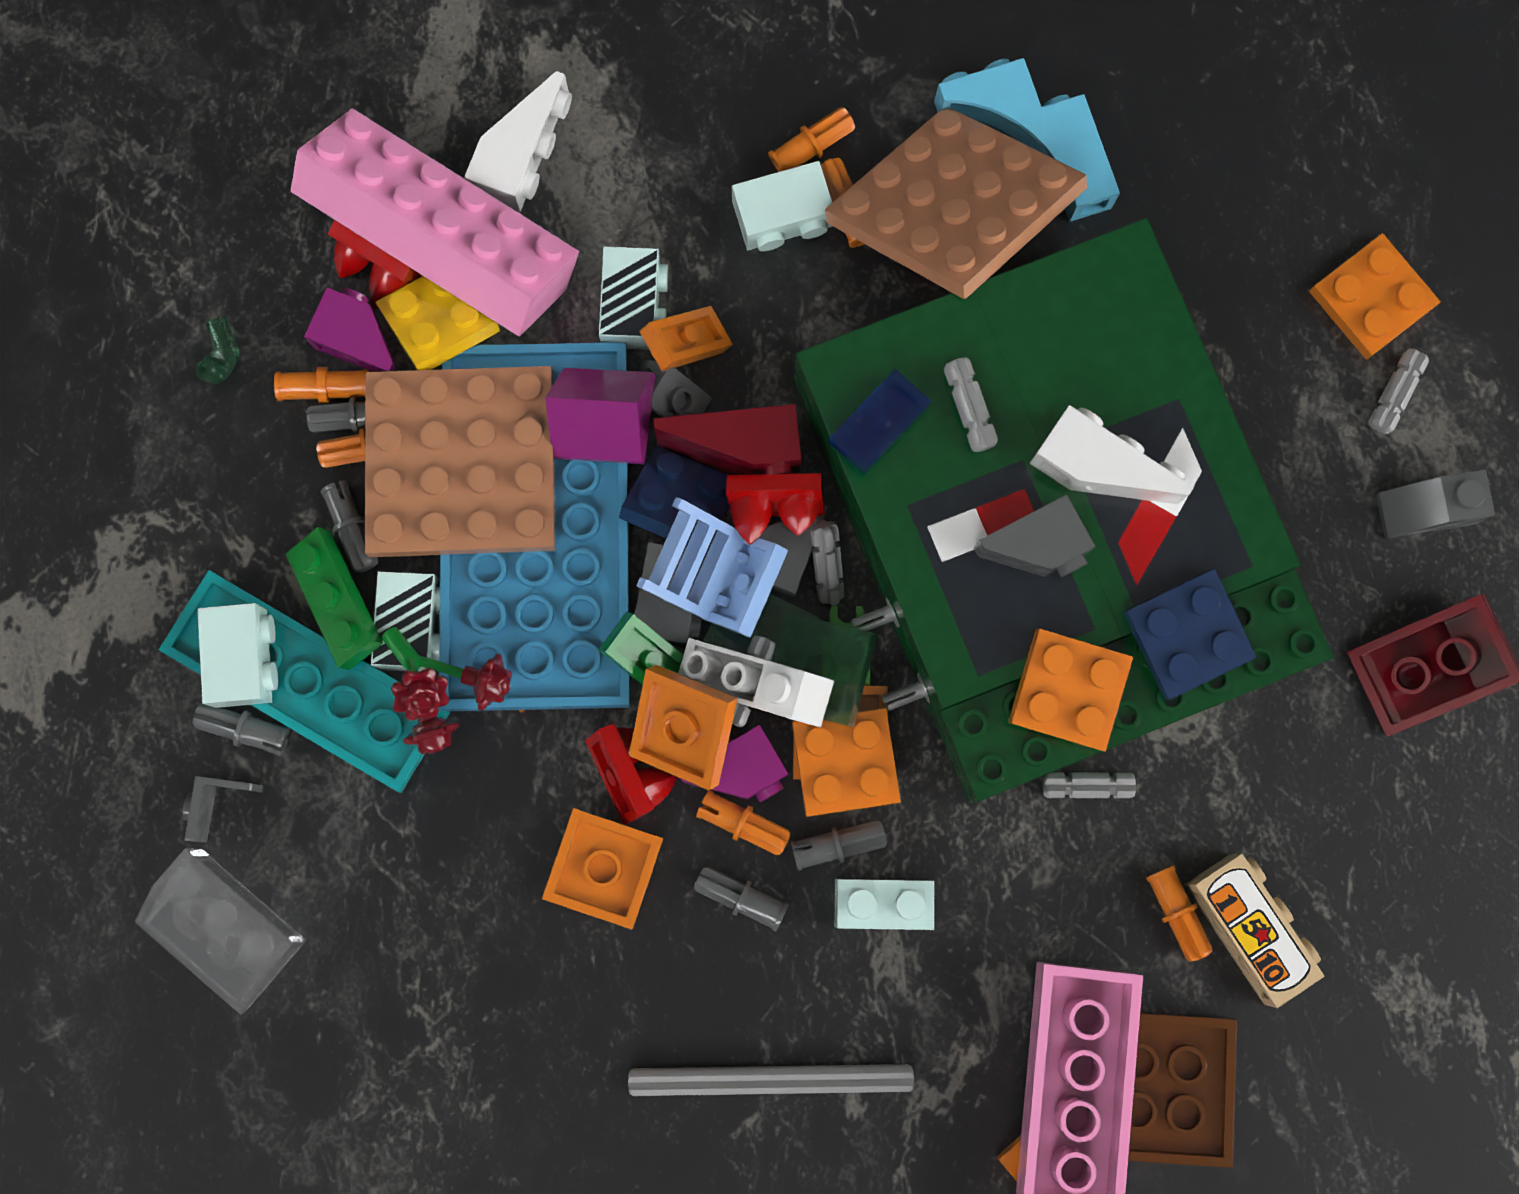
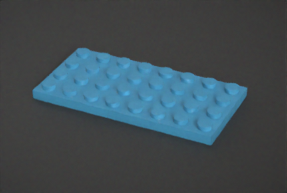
[439,342,630,711]

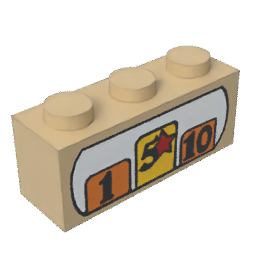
[1184,854,1325,1008]

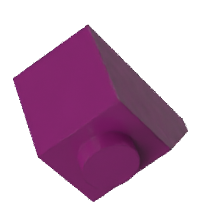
[304,287,399,372]
[680,725,788,802]

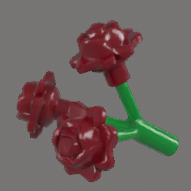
[382,627,512,754]

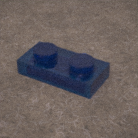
[828,369,931,475]

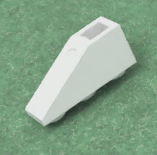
[464,71,572,211]
[1030,405,1194,504]
[678,638,834,727]

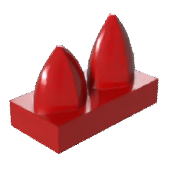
[328,220,423,309]
[726,473,825,545]
[585,723,677,825]

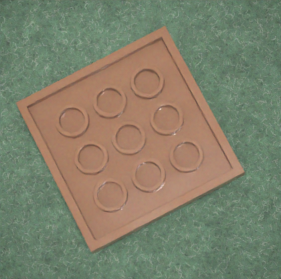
[825,108,1087,300]
[365,366,556,557]

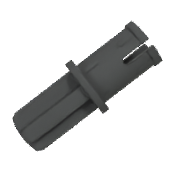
[306,397,365,434]
[320,480,378,572]
[192,703,290,756]
[791,821,887,871]
[694,866,789,932]

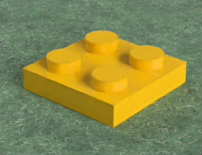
[375,276,500,370]

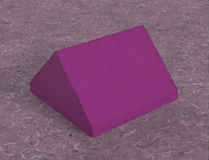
[545,368,655,464]

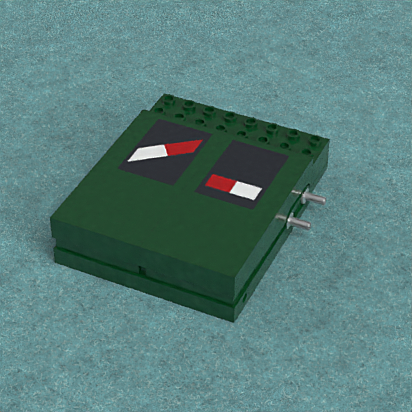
[793,218,1334,804]

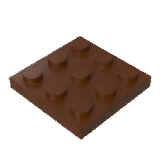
[1128,1012,1237,1168]

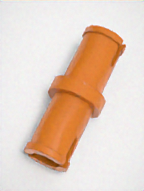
[274,367,369,404]

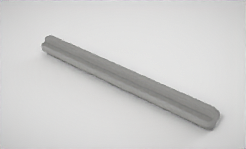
[628,1064,914,1096]

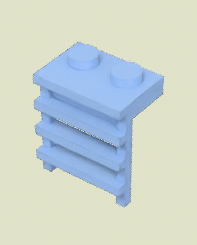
[637,497,788,638]

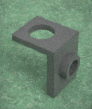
[635,358,712,418]
[183,776,263,842]

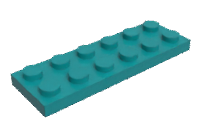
[159,570,450,793]

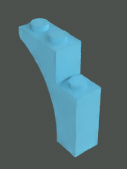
[934,58,1120,222]

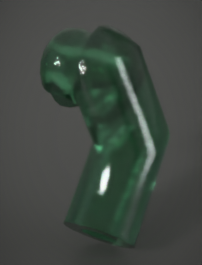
[196,317,240,384]

